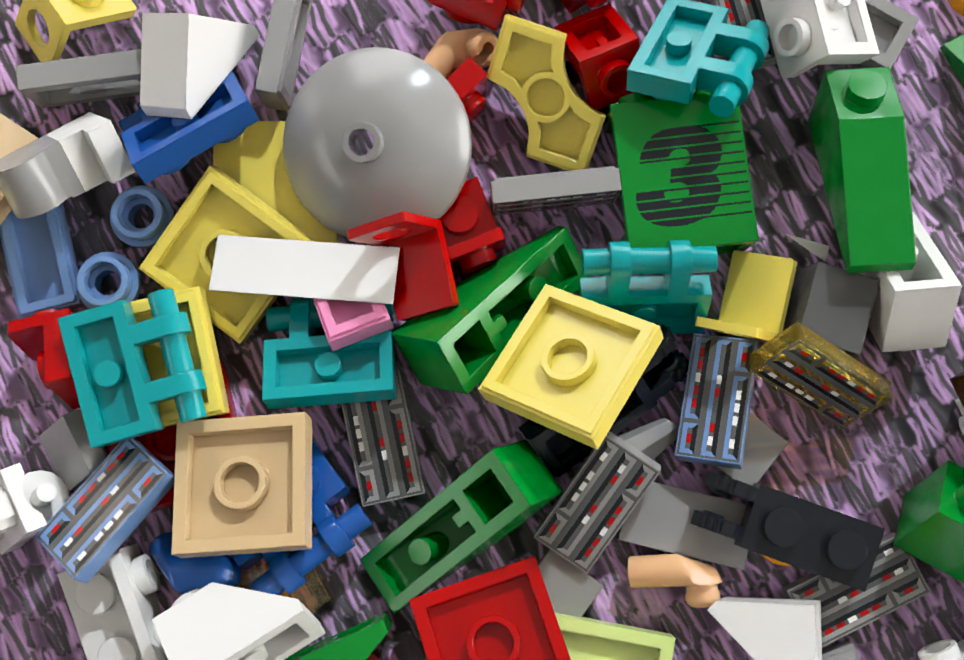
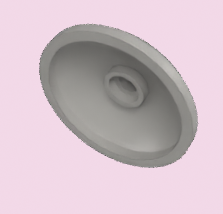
[283,47,472,237]

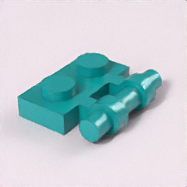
[626,0,770,117]
[578,240,718,334]
[57,288,207,448]
[262,298,397,410]

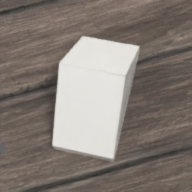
[140,13,260,119]
[707,596,822,660]

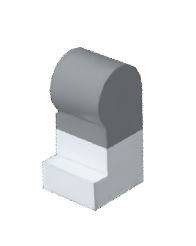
[0,112,136,219]

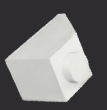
[858,212,962,352]
[151,582,325,660]

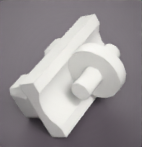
[0,463,70,556]

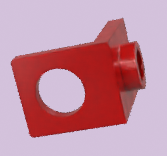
[346,211,459,321]

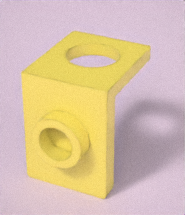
[15,0,137,62]
[695,250,797,345]

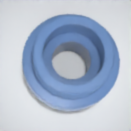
[110,185,175,248]
[76,252,142,309]

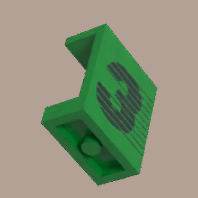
[604,89,759,254]

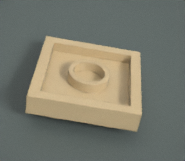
[171,412,312,558]

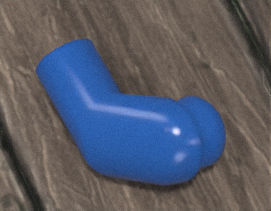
[149,532,242,595]

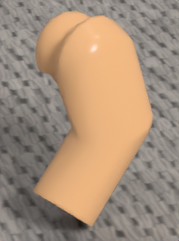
[423,28,498,79]
[628,554,722,608]

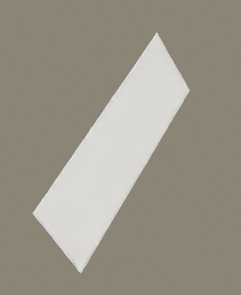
[209,235,400,304]

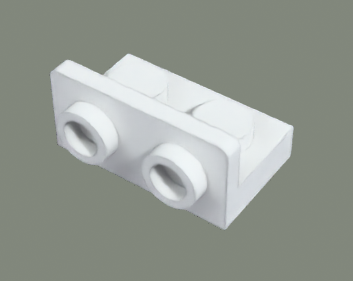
[760,0,880,78]
[57,544,168,660]

